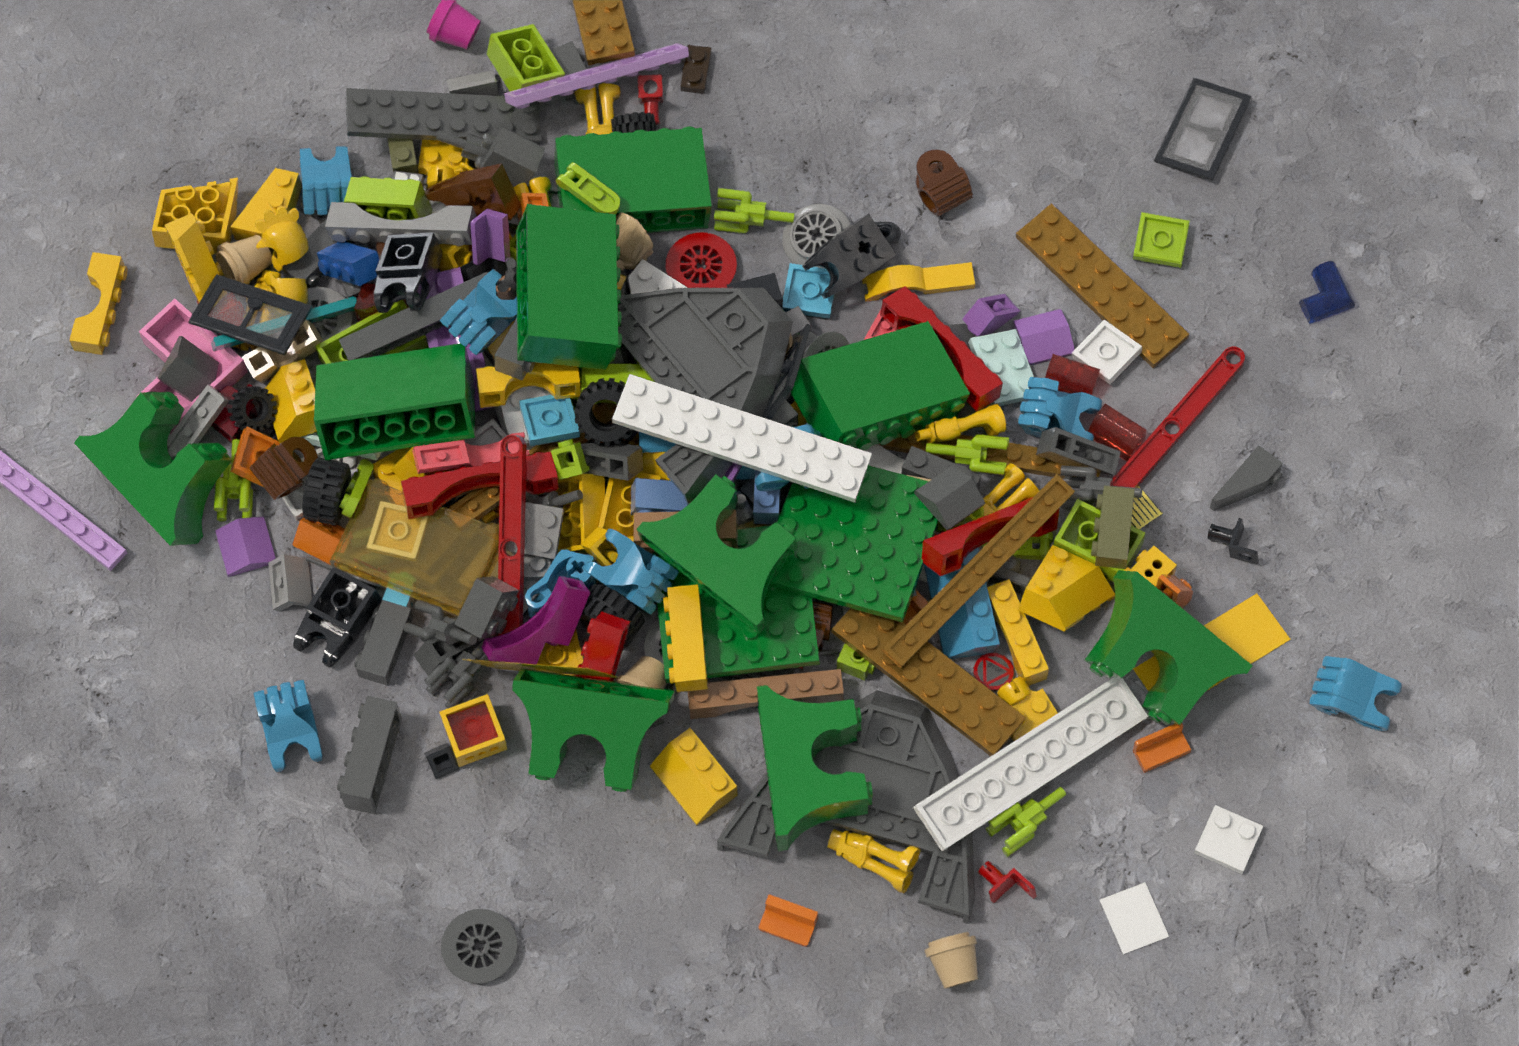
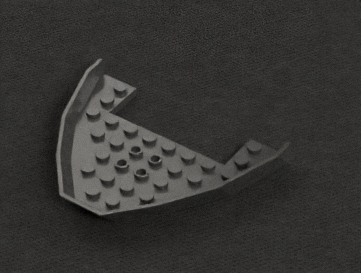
[618,287,793,505]
[717,690,975,924]

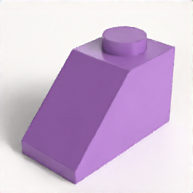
[962,294,1020,337]

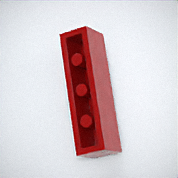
[575,612,630,682]

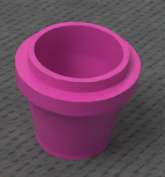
[426,0,481,50]

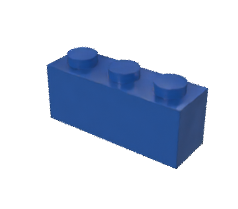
[317,242,380,286]

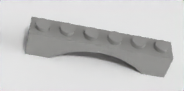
[325,202,477,246]

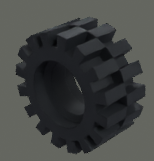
[611,112,656,133]
[228,386,277,431]

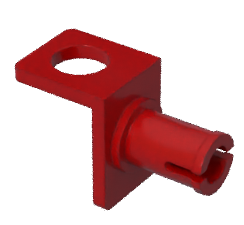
[638,74,663,125]
[978,861,1037,903]

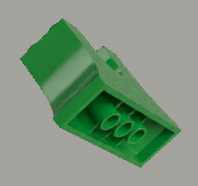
[74,392,233,546]
[636,474,798,634]
[1085,570,1253,725]
[512,668,675,792]
[757,685,873,851]

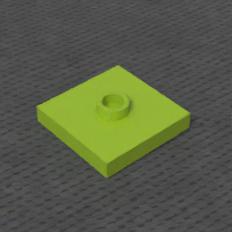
[1133,212,1190,268]

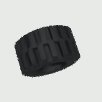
[574,378,634,446]
[302,457,351,525]
[579,584,645,648]

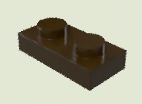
[680,45,712,94]

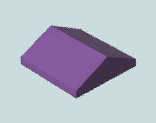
[1013,309,1075,366]
[215,516,276,577]

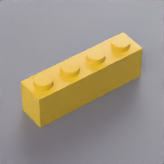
[663,584,708,692]

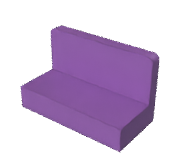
[471,209,510,265]

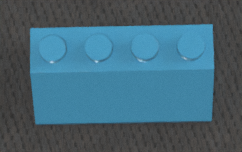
[924,548,1000,659]

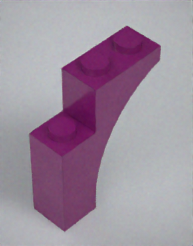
[481,576,590,664]

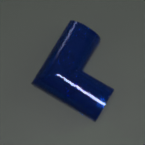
[1299,261,1355,324]

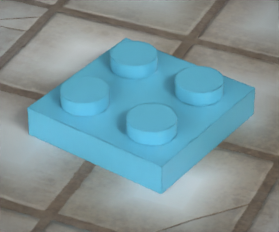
[783,263,834,319]
[519,395,580,446]

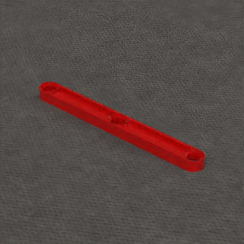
[1113,346,1245,488]
[498,435,527,636]

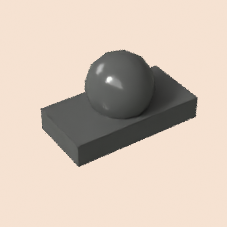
[988,555,1030,595]

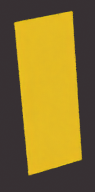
[1133,593,1291,691]
[462,659,620,678]

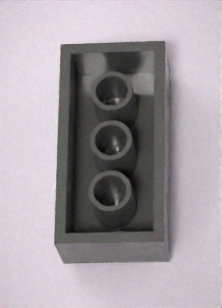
[337,696,402,814]

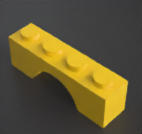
[69,252,127,355]
[476,362,581,408]
[987,579,1049,686]

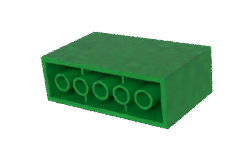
[554,126,712,233]
[516,204,622,370]
[790,321,970,451]
[314,343,475,460]

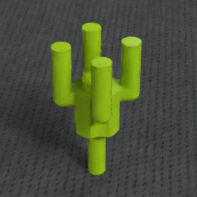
[714,188,795,234]
[926,434,1009,475]
[214,439,253,522]
[986,787,1066,857]

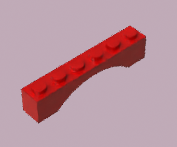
[880,286,1003,412]
[401,451,558,520]
[921,497,1060,576]

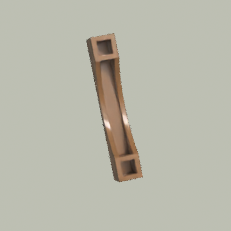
[687,669,844,719]

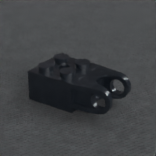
[802,214,896,299]
[374,232,443,313]
[293,566,382,668]

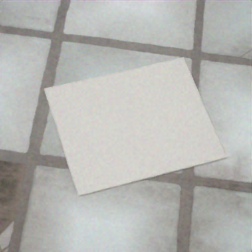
[1100,883,1169,954]

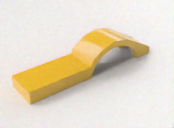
[862,262,975,302]

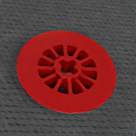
[665,232,737,288]

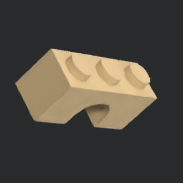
[242,319,323,383]

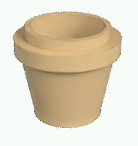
[216,235,272,285]
[614,656,666,689]
[924,932,978,989]

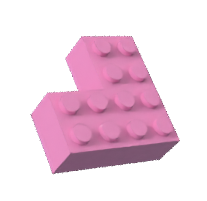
[137,298,248,434]

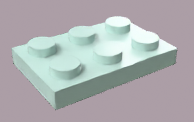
[968,329,1034,406]

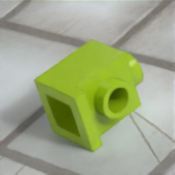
[551,439,590,480]

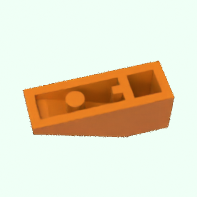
[1156,574,1193,608]

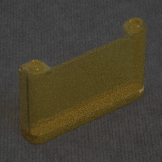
[329,478,499,615]

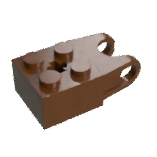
[424,163,521,221]

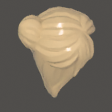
[616,212,653,271]

